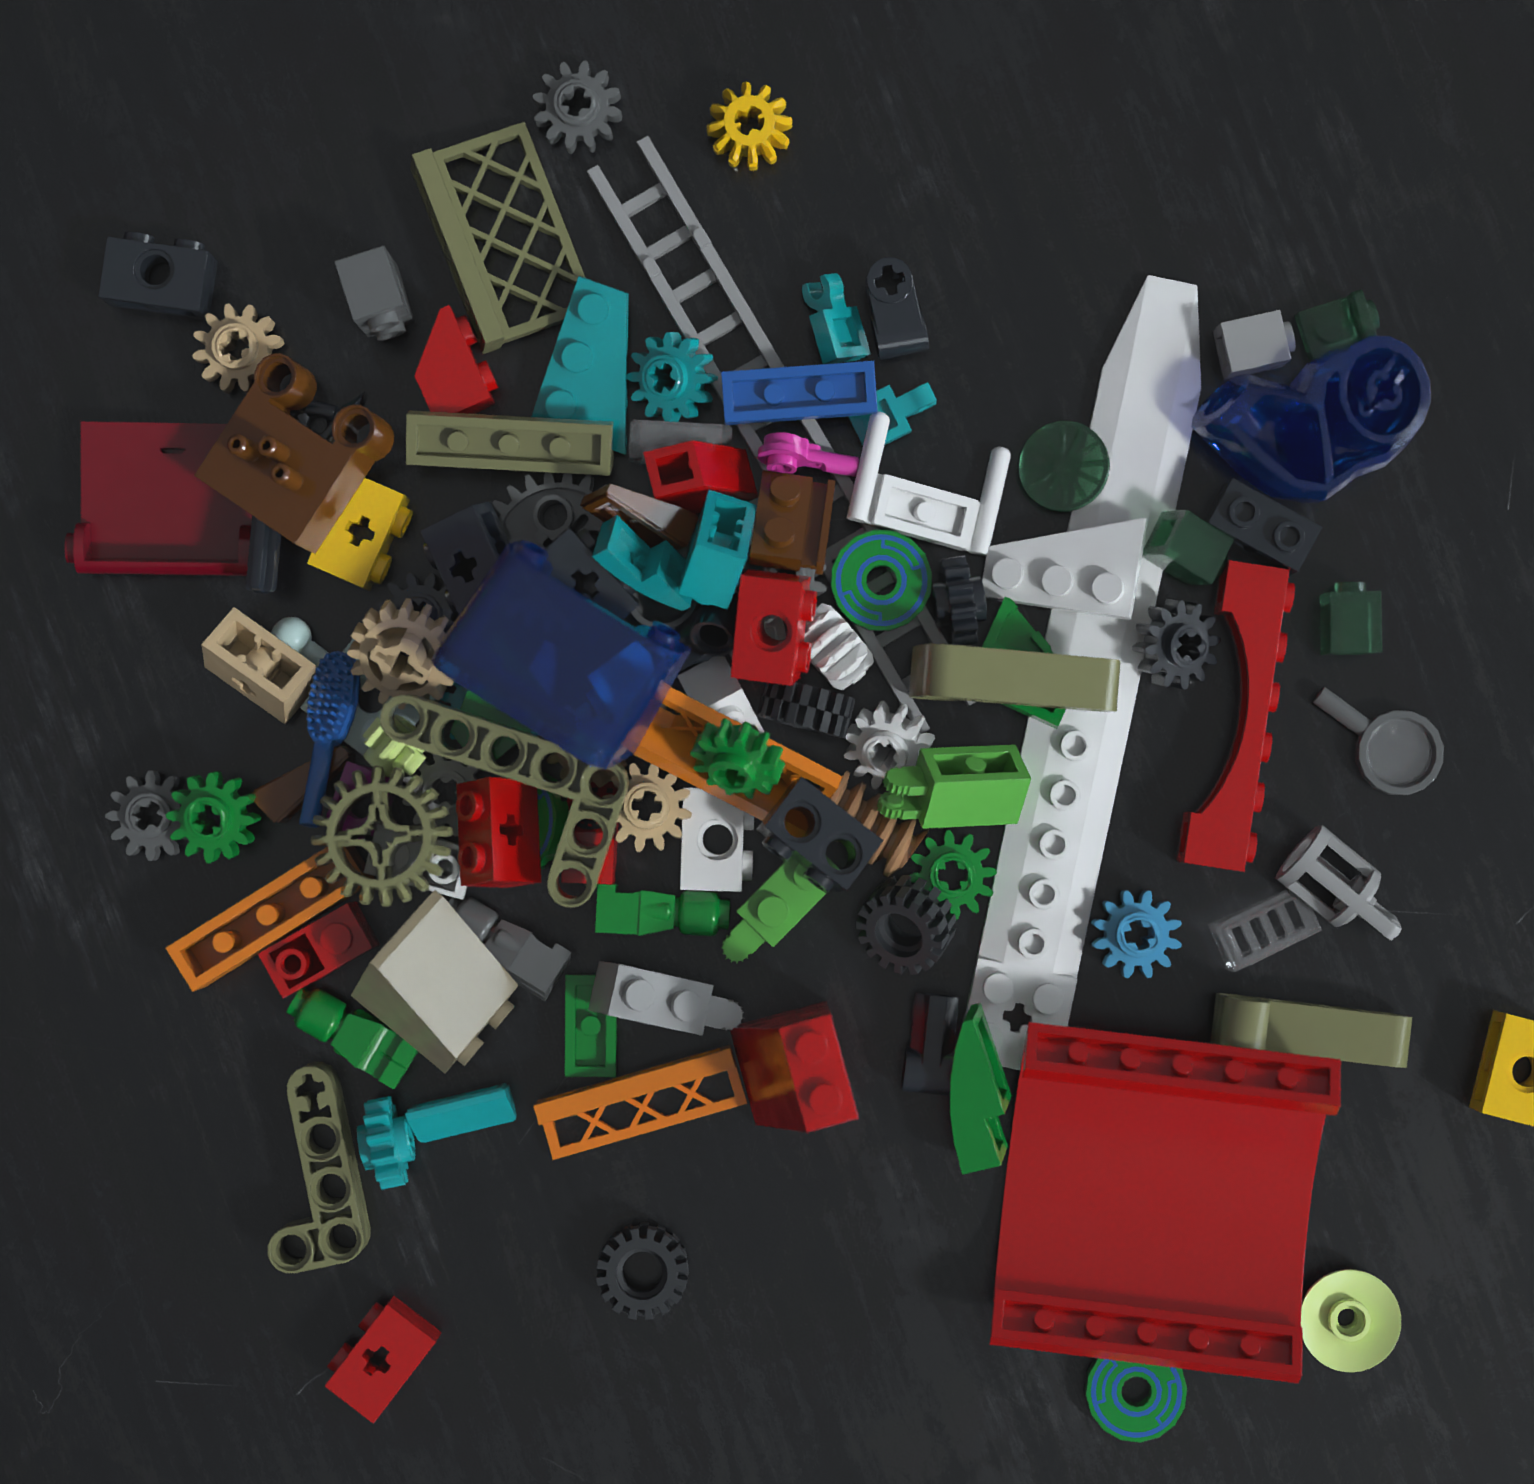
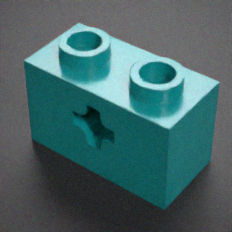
[678,489,757,609]

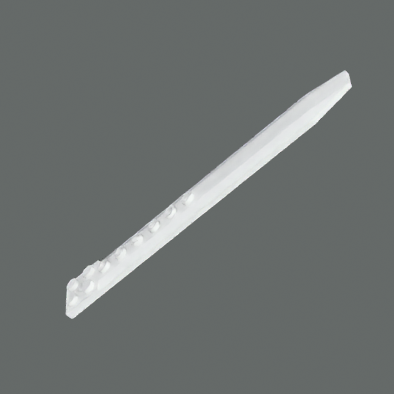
[963,275,1201,1070]

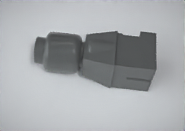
[448,897,571,1001]

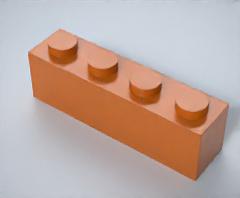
[166,846,375,992]

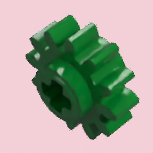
[690,718,785,799]
[165,770,261,863]
[908,830,997,920]

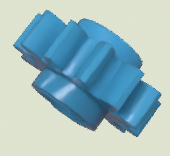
[1091,890,1182,978]

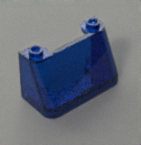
[431,540,691,769]

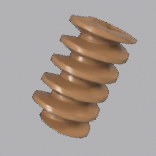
[830,770,929,877]

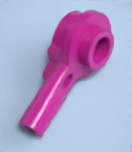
[757,432,859,477]

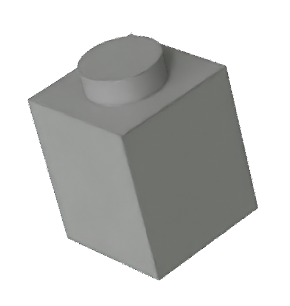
[1213,310,1295,380]

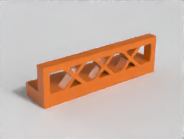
[623,682,843,838]
[533,1044,747,1160]

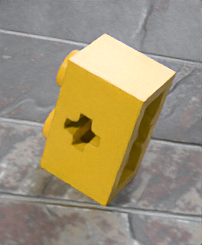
[307,478,413,591]

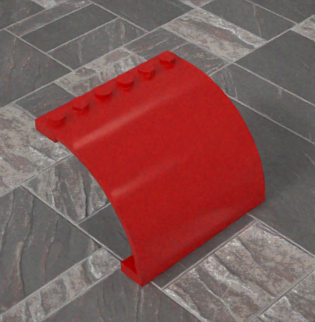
[989,1022,1341,1383]

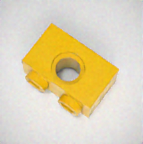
[1469,1010,1534,1126]

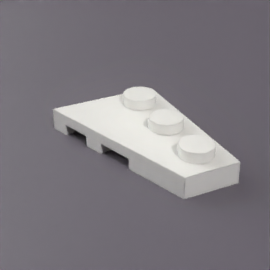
[982,517,1148,620]

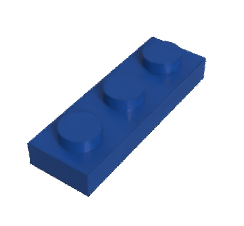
[721,361,878,425]

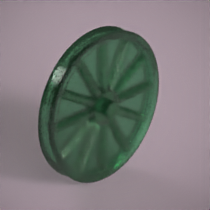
[1019,421,1110,512]

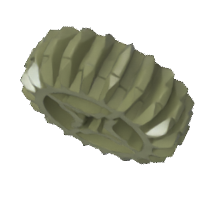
[311,766,453,906]

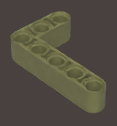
[380,694,629,908]

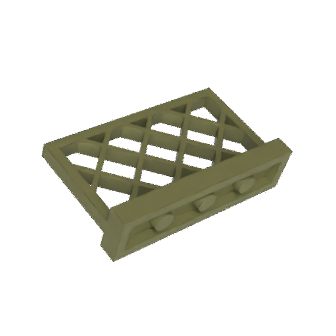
[410,121,585,355]

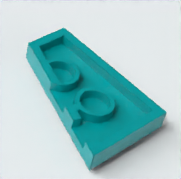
[531,276,629,454]

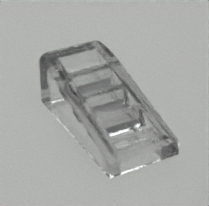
[629,419,733,465]
[1208,889,1322,972]

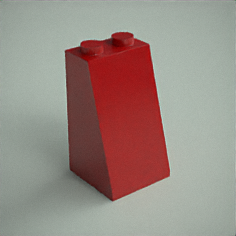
[730,1001,858,1132]

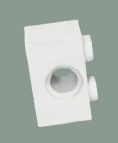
[680,788,754,892]

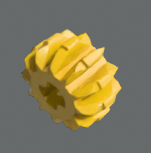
[707,82,792,171]

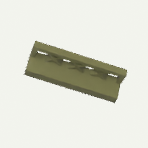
[406,410,615,476]

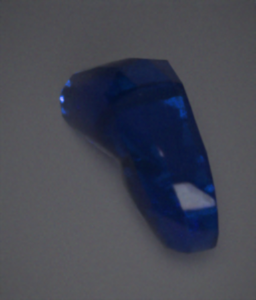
[1191,336,1431,503]

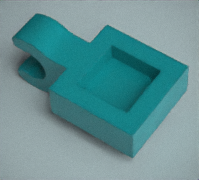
[802,273,871,364]
[848,382,937,446]

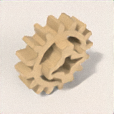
[347,598,462,710]

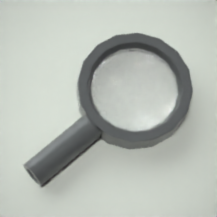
[1312,687,1444,795]

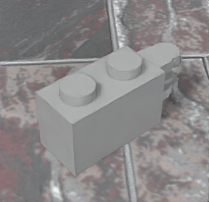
[588,961,744,1036]

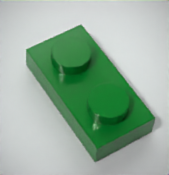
[565,974,617,1077]

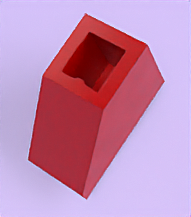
[414,305,499,414]
[643,440,758,513]
[258,901,381,998]

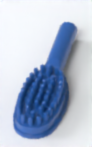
[299,651,360,828]

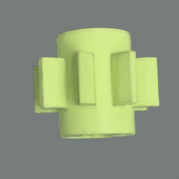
[362,715,427,778]

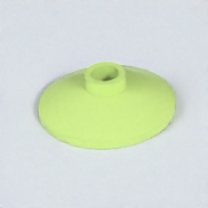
[1301,1269,1401,1372]

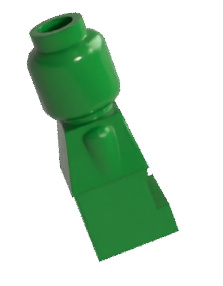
[595,884,730,936]
[286,988,418,1089]

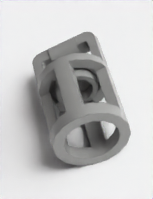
[1275,825,1402,941]

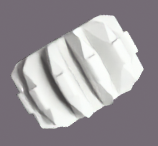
[804,603,874,690]

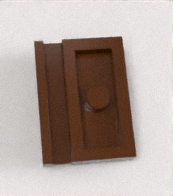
[749,470,836,575]

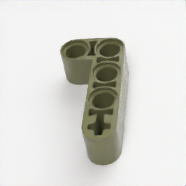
[909,644,1121,712]
[1210,993,1412,1068]
[268,1062,371,1273]

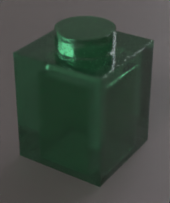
[1142,510,1234,585]
[1320,582,1382,655]

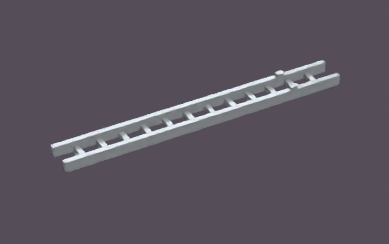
[587,136,977,734]

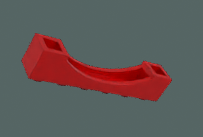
[1176,560,1295,872]

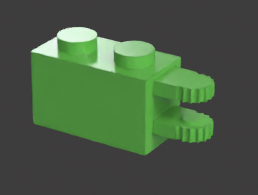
[877,745,1031,829]
[722,856,840,963]

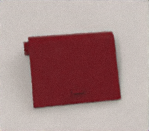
[65,421,252,576]

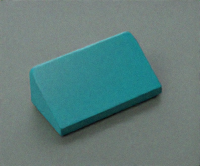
[405,1083,517,1143]

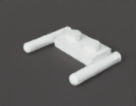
[847,412,1011,556]

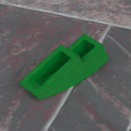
[950,1002,1012,1175]

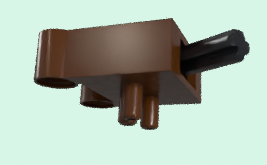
[194,353,394,594]

